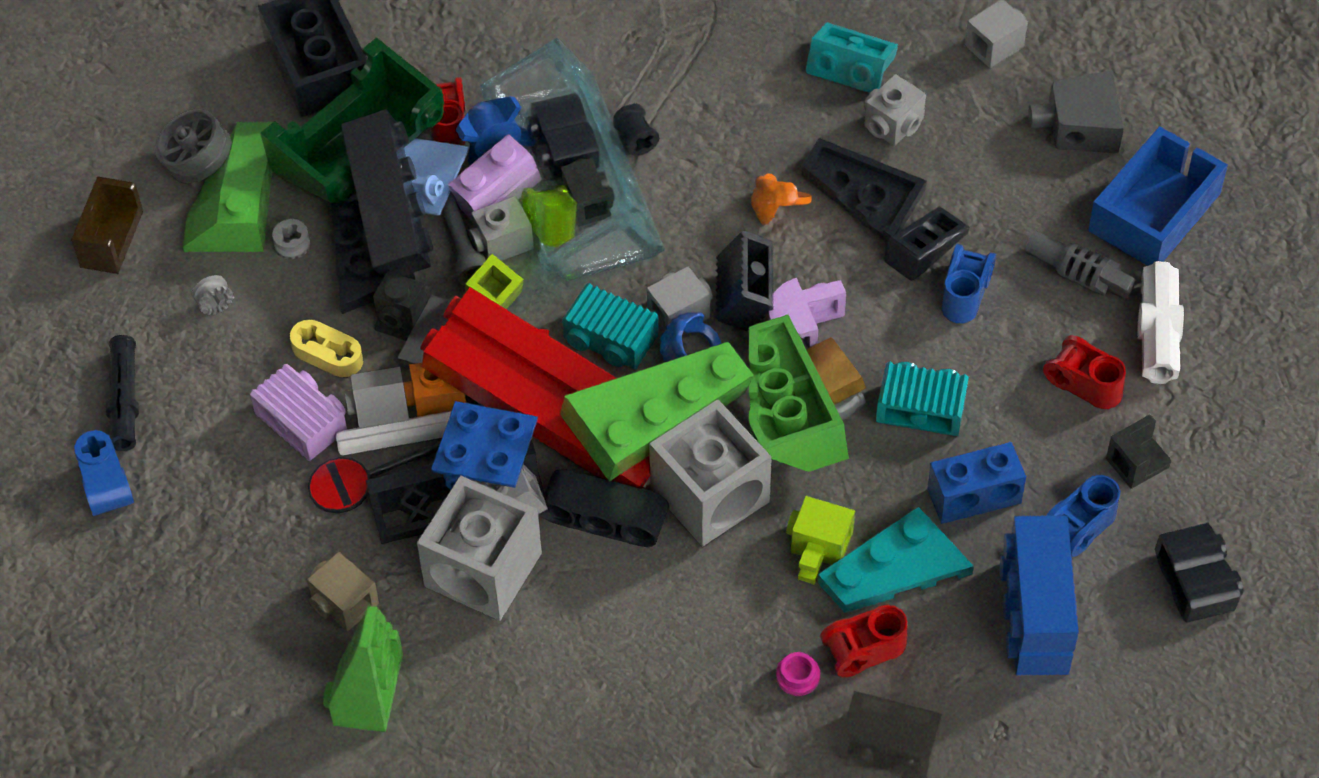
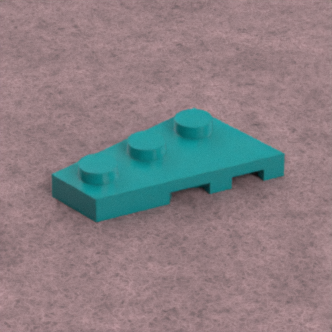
[817,507,974,613]

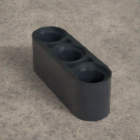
[540,469,669,547]

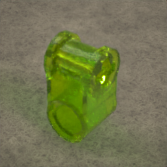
[521,185,577,247]

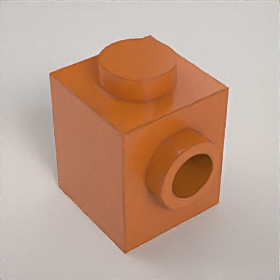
[403,363,466,417]

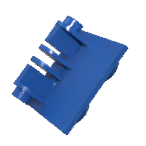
[431,401,538,489]

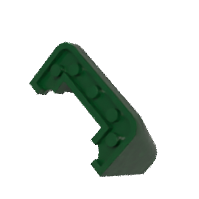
[260,37,444,203]

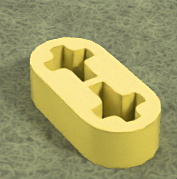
[290,320,363,377]

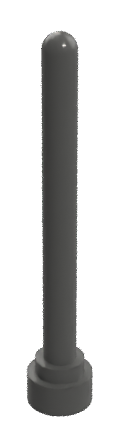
[419,134,486,286]

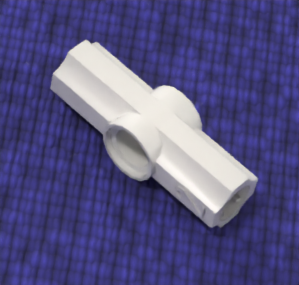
[1137,261,1184,384]

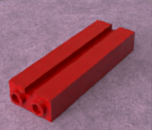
[420,287,650,489]

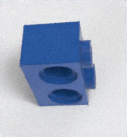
[927,442,1026,524]

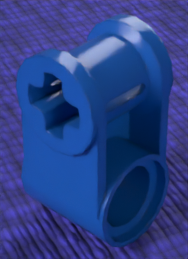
[942,244,996,324]
[74,430,135,516]
[1046,475,1120,557]

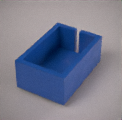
[1088,126,1228,266]
[1000,516,1079,675]

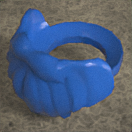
[659,312,722,362]

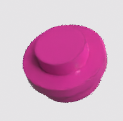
[776,652,820,696]

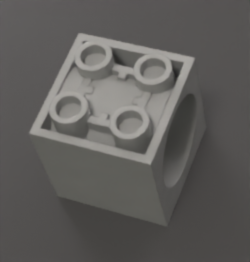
[649,399,772,547]
[417,475,542,621]

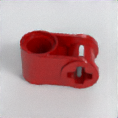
[431,77,466,146]
[1043,335,1126,409]
[820,605,908,677]

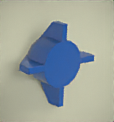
[456,96,536,166]

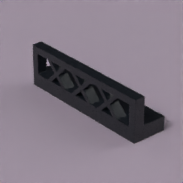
[366,440,545,544]

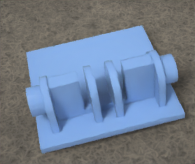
[404,138,469,216]

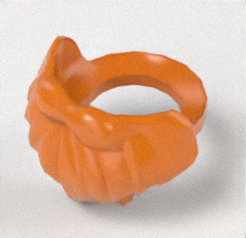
[751,173,812,225]

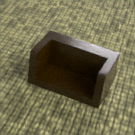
[71,176,143,274]

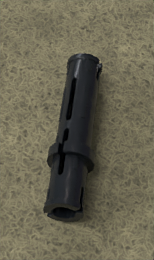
[106,335,139,451]

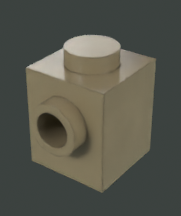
[307,552,379,632]

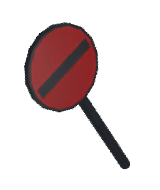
[308,442,441,514]

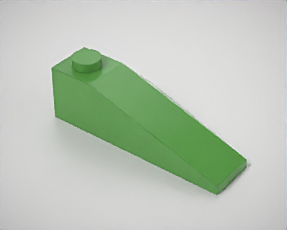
[183,122,273,252]
[324,606,403,732]

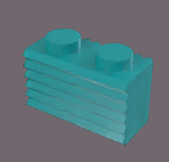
[562,283,659,370]
[876,361,969,436]

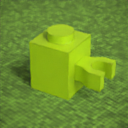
[465,254,524,309]
[786,496,855,585]

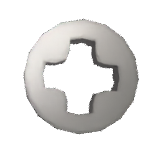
[272,219,310,259]
[192,275,234,315]

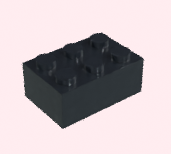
[257,0,367,117]

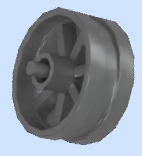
[155,109,232,183]

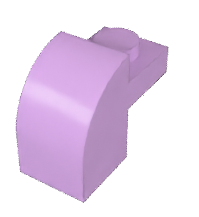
[768,278,846,349]

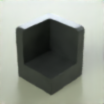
[1106,414,1171,489]

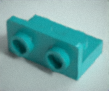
[806,22,898,93]

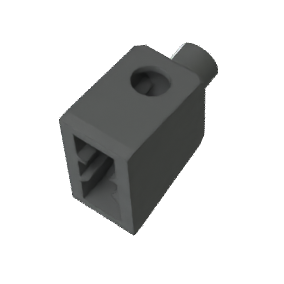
[1028,70,1124,153]

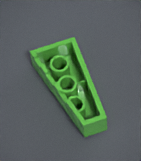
[560,342,753,481]

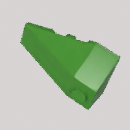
[749,314,849,472]

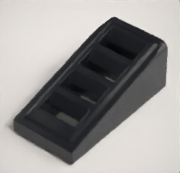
[884,206,970,281]

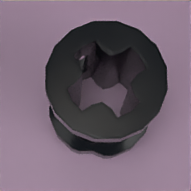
[612,103,660,156]

